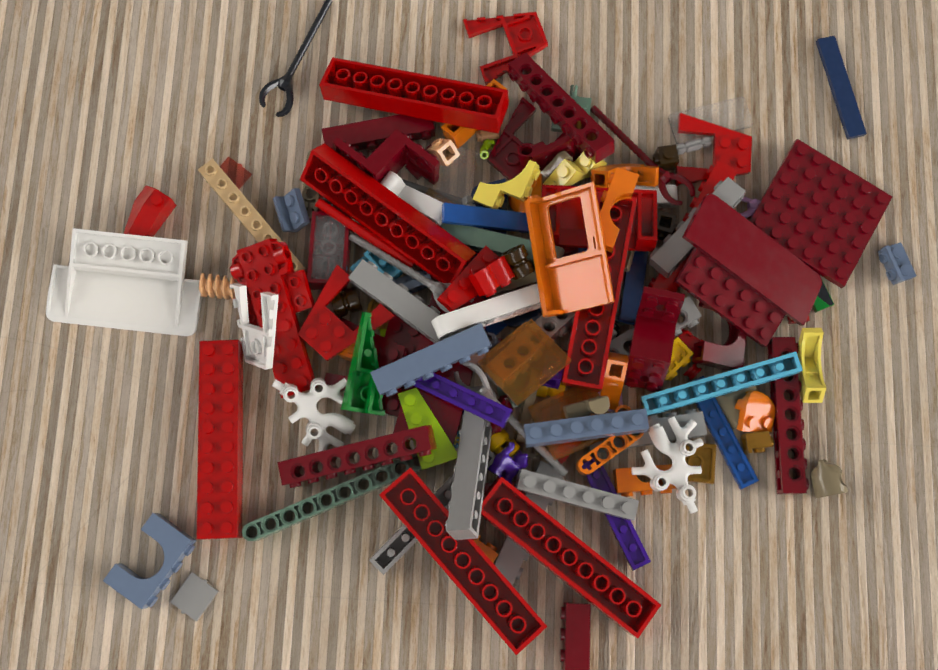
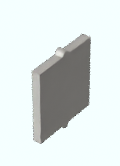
[170,572,219,621]

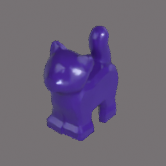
[488,442,528,484]

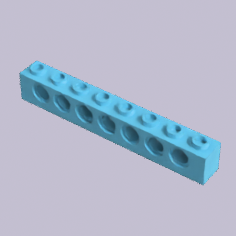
[641,352,803,417]

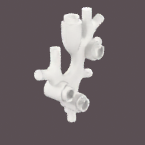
[272,378,356,452]
[631,416,704,514]

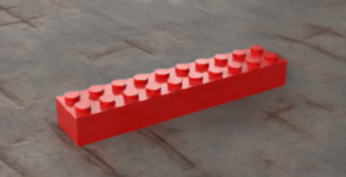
[319,57,509,134]
[300,143,476,283]
[561,191,637,392]
[197,340,243,540]
[379,467,548,655]
[481,477,661,639]

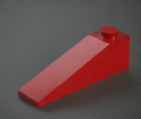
[123,185,177,237]

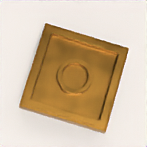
[685,443,716,484]

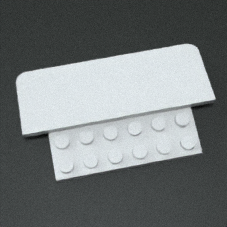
[46,228,202,336]

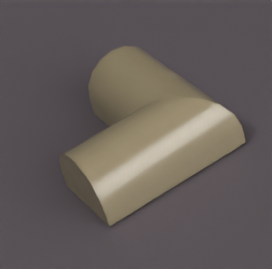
[715,386,757,430]
[563,396,610,419]

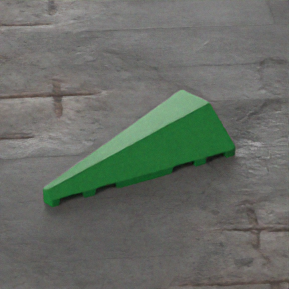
[341,312,385,416]

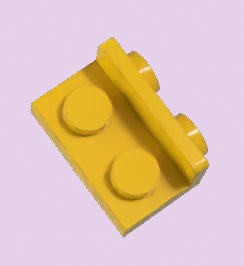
[664,337,694,381]

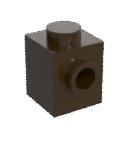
[653,144,679,171]

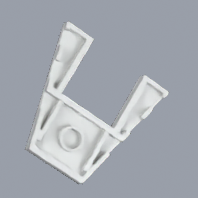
[230,283,278,370]

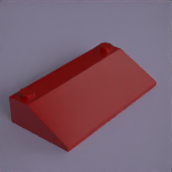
[541,184,657,252]

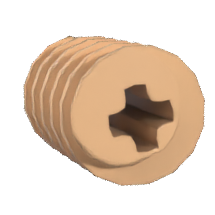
[199,273,239,300]

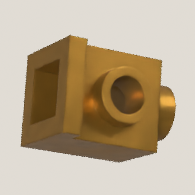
[741,431,774,455]

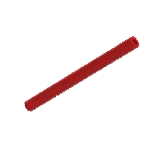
[315,198,415,268]

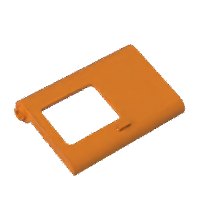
[524,182,615,317]

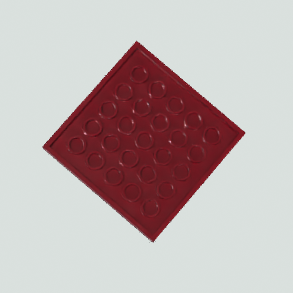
[749,139,892,288]

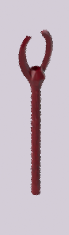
[590,105,695,205]

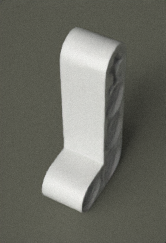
[380,171,443,226]

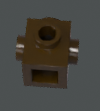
[657,211,678,240]

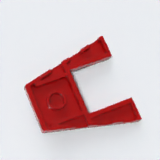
[463,12,548,85]
[675,113,752,186]
[298,265,395,361]

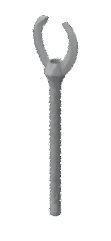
[349,233,474,313]
[454,362,568,477]

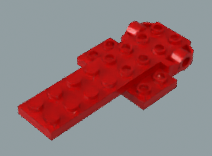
[230,238,318,398]

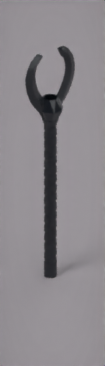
[259,0,332,117]

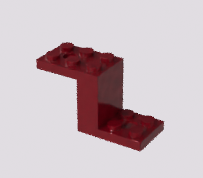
[333,129,440,185]
[623,286,685,392]

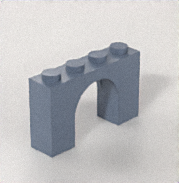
[103,513,197,609]

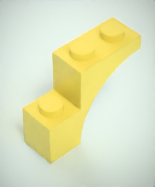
[543,151,607,186]
[473,160,540,209]
[797,328,826,403]

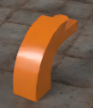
[591,163,659,188]

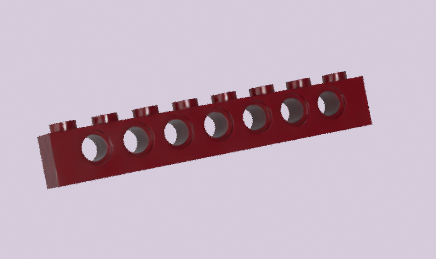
[508,53,615,164]
[767,337,809,494]
[277,425,437,488]

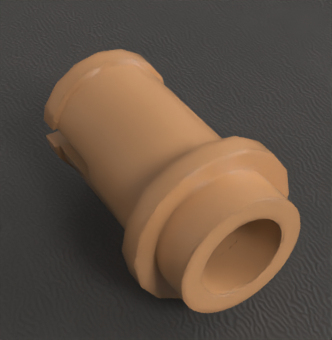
[475,130,499,143]

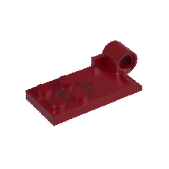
[517,135,583,176]

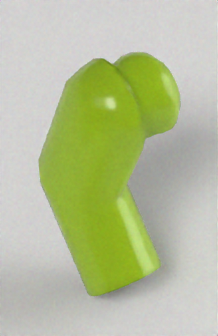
[479,139,495,160]

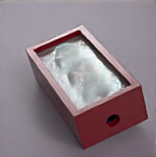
[307,211,352,291]

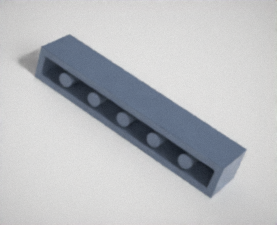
[370,323,492,397]
[523,408,650,448]

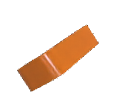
[576,405,644,475]

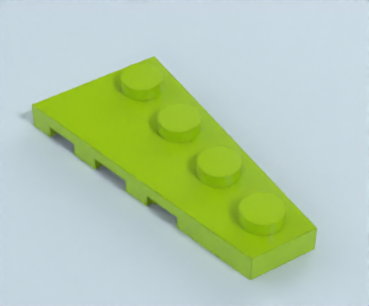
[398,388,457,470]

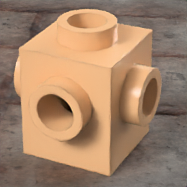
[427,138,460,166]

